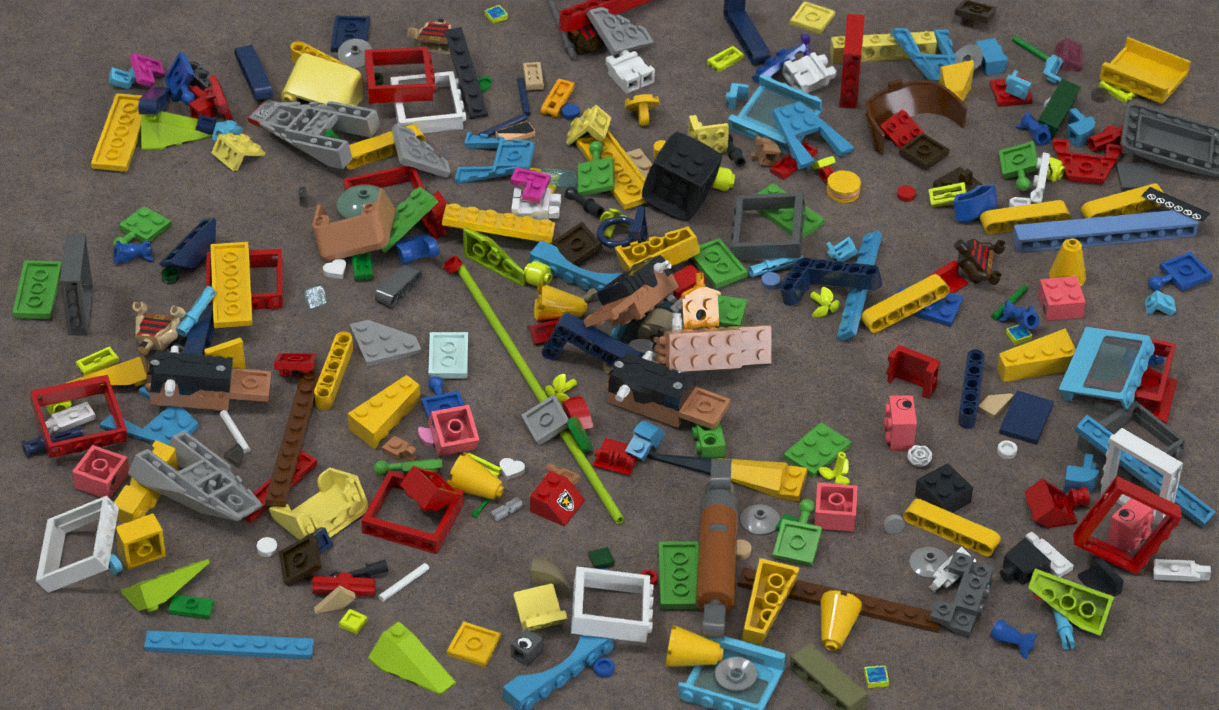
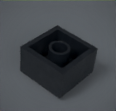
[915,463,973,513]

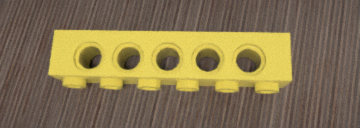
[830,31,937,64]

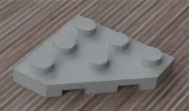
[587,7,654,55]
[392,124,451,178]
[350,320,421,367]

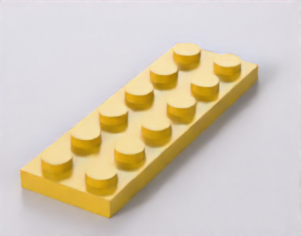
[91,93,142,172]
[576,130,647,210]
[442,204,555,244]
[211,242,253,328]

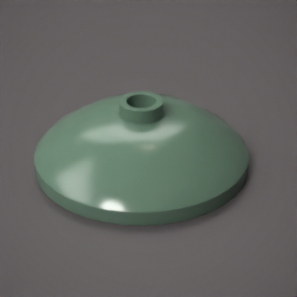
[337,184,392,219]

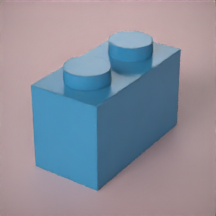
[975,38,1008,76]

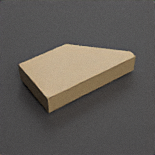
[977,393,1014,420]
[314,586,356,614]

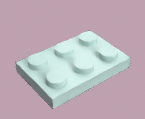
[429,332,468,379]

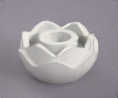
[908,445,932,467]

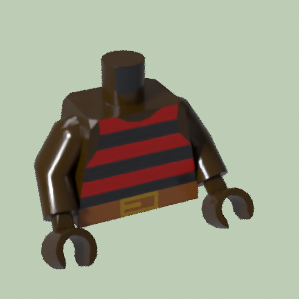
[563,8,603,56]
[954,239,1005,285]

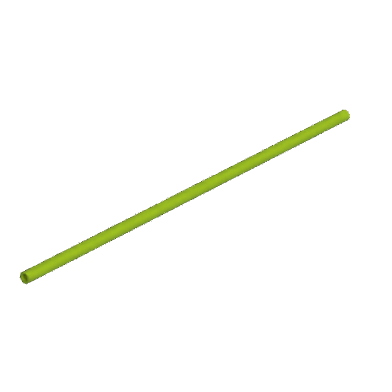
[457,264,624,524]

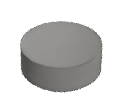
[883,514,905,534]

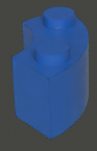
[953,184,998,223]

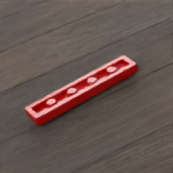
[243,451,317,523]

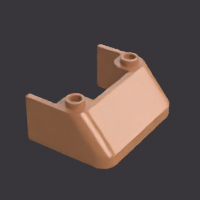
[312,189,396,262]

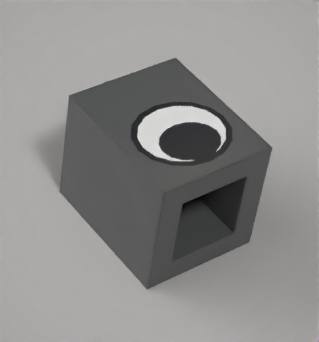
[511,629,543,666]

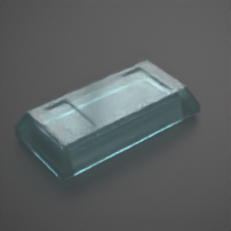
[541,168,578,186]

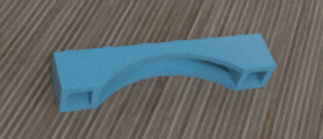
[529,241,622,291]
[503,635,614,710]

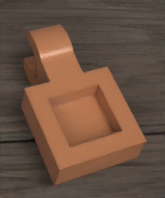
[382,436,417,461]
[542,464,580,485]

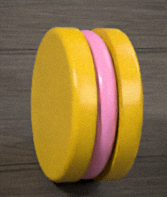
[827,170,861,203]

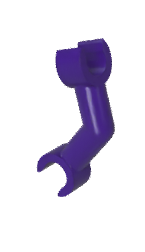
[800,34,810,56]

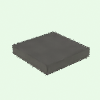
[1116,163,1158,192]

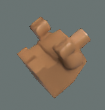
[749,136,781,166]

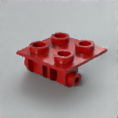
[880,109,925,149]
[421,190,450,240]
[592,438,638,476]

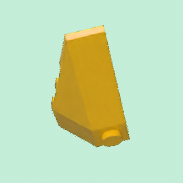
[66,355,148,387]

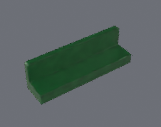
[1038,79,1081,140]

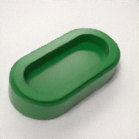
[567,416,593,454]

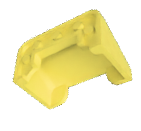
[281,53,364,106]
[269,468,368,540]

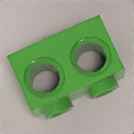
[692,422,725,458]

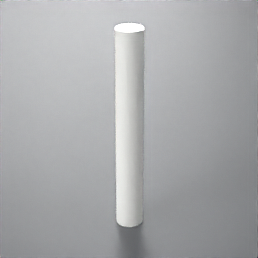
[220,410,251,454]
[378,563,429,602]

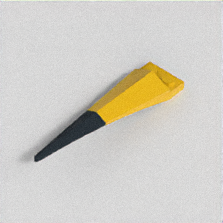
[648,454,807,502]

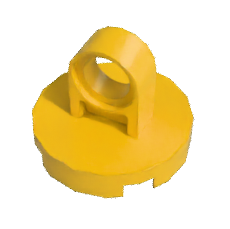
[624,94,660,126]

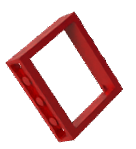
[839,13,865,109]
[364,47,436,104]
[343,166,425,222]
[206,249,283,310]
[1084,328,1176,411]
[30,375,127,458]
[361,470,464,554]
[1073,476,1182,575]

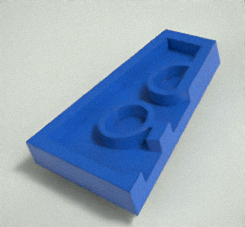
[751,44,807,83]

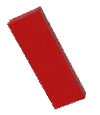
[770,142,818,180]

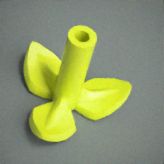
[600,208,629,239]
[810,287,840,318]
[545,374,577,405]
[819,452,850,485]

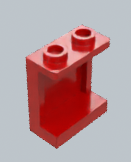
[886,344,940,399]

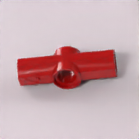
[1087,125,1123,152]
[312,572,376,596]

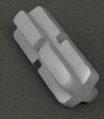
[491,497,522,522]

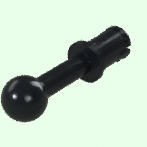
[728,134,746,167]
[564,187,605,217]
[330,559,389,578]

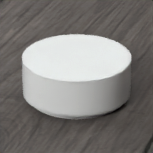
[997,441,1017,459]
[257,537,277,557]

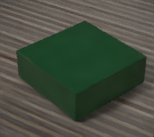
[589,547,614,569]

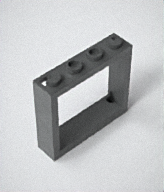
[730,192,805,260]
[60,233,93,335]
[1077,400,1185,485]

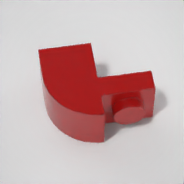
[189,85,216,119]
[561,395,593,430]

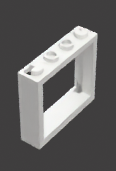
[391,71,466,133]
[1100,428,1183,526]
[36,496,119,592]
[571,567,653,643]

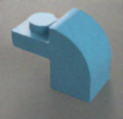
[1067,108,1095,148]
[625,420,666,461]
[1063,453,1099,493]

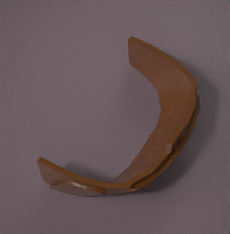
[865,78,967,155]

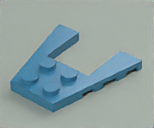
[891,28,956,83]
[771,101,854,170]
[455,132,535,184]
[100,384,199,445]

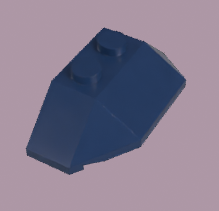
[159,217,216,270]

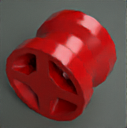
[1068,487,1090,508]

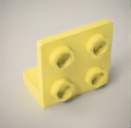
[566,105,611,145]
[688,115,729,153]
[211,133,266,171]
[513,584,567,631]

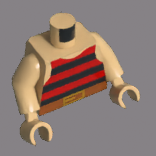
[407,19,451,54]
[133,302,185,355]

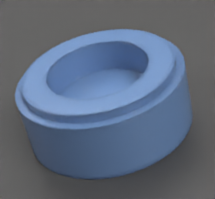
[761,272,780,290]

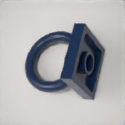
[596,207,648,248]

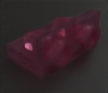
[1055,37,1083,72]

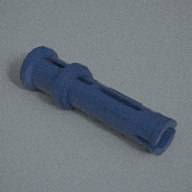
[22,426,83,458]

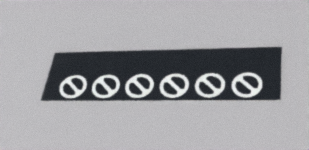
[1141,187,1211,223]

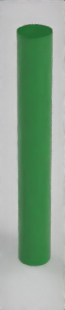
[1012,35,1051,62]
[991,284,1028,321]

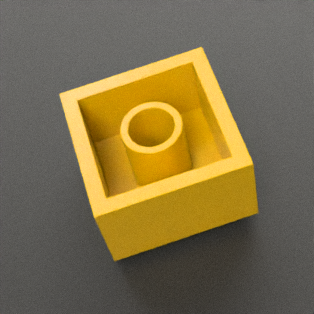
[115,514,166,570]

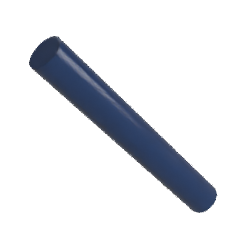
[517,77,530,116]
[479,114,527,137]

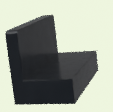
[1077,555,1124,597]

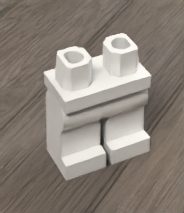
[606,50,655,94]
[782,52,836,93]
[511,186,561,220]

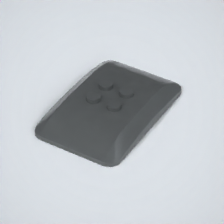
[1120,103,1219,177]

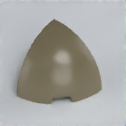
[531,557,572,599]

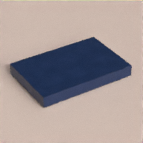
[331,15,370,53]
[999,391,1054,445]

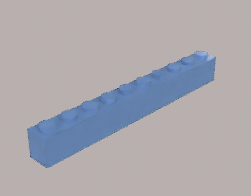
[1012,210,1199,253]

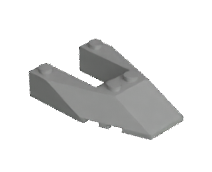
[259,101,381,169]
[128,431,262,521]

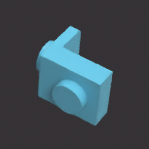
[1043,54,1063,84]
[109,67,136,89]
[1005,70,1031,100]
[726,83,749,110]
[212,120,243,141]
[826,237,859,262]
[1145,290,1176,316]

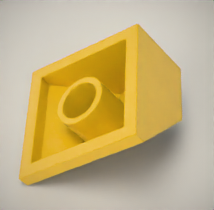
[939,60,974,102]

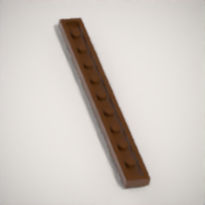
[265,371,321,507]
[738,567,941,633]

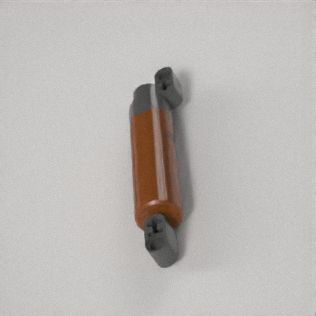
[695,459,739,638]

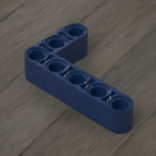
[723,0,770,65]
[779,258,883,305]
[542,313,643,367]

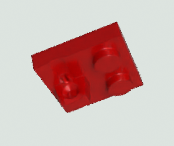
[204,74,233,120]
[989,77,1033,107]
[274,353,317,376]

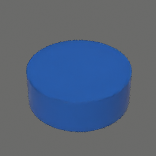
[562,104,580,120]
[594,658,615,678]

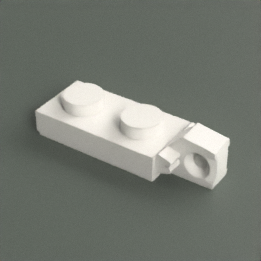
[1030,153,1050,204]
[45,402,96,435]
[1025,532,1074,578]
[929,547,976,593]
[1153,559,1211,581]

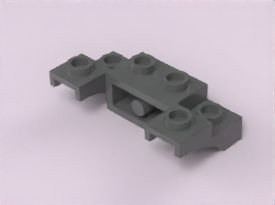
[930,551,993,638]

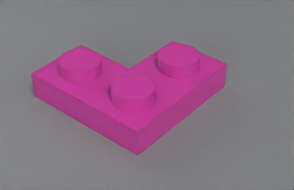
[129,52,165,87]
[511,167,551,204]

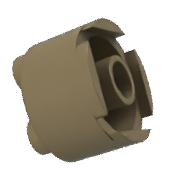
[638,309,673,343]

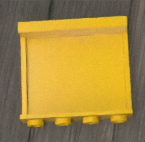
[1099,37,1191,104]

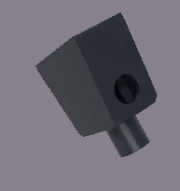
[1000,537,1051,585]

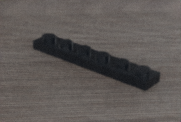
[444,27,488,120]

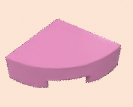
[418,427,435,448]

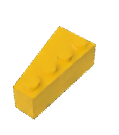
[615,226,701,271]
[997,328,1076,382]
[348,375,420,450]
[114,440,179,523]
[741,558,800,645]

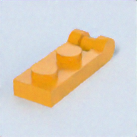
[540,79,575,118]

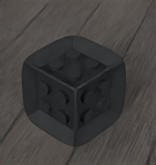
[642,132,722,221]

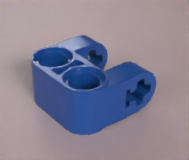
[396,234,439,264]

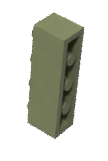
[790,644,867,710]

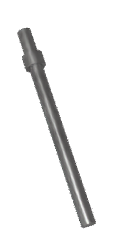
[547,0,577,61]

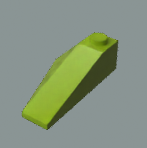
[141,111,215,150]
[463,228,525,287]
[121,559,210,612]
[1028,569,1114,636]
[368,621,456,695]

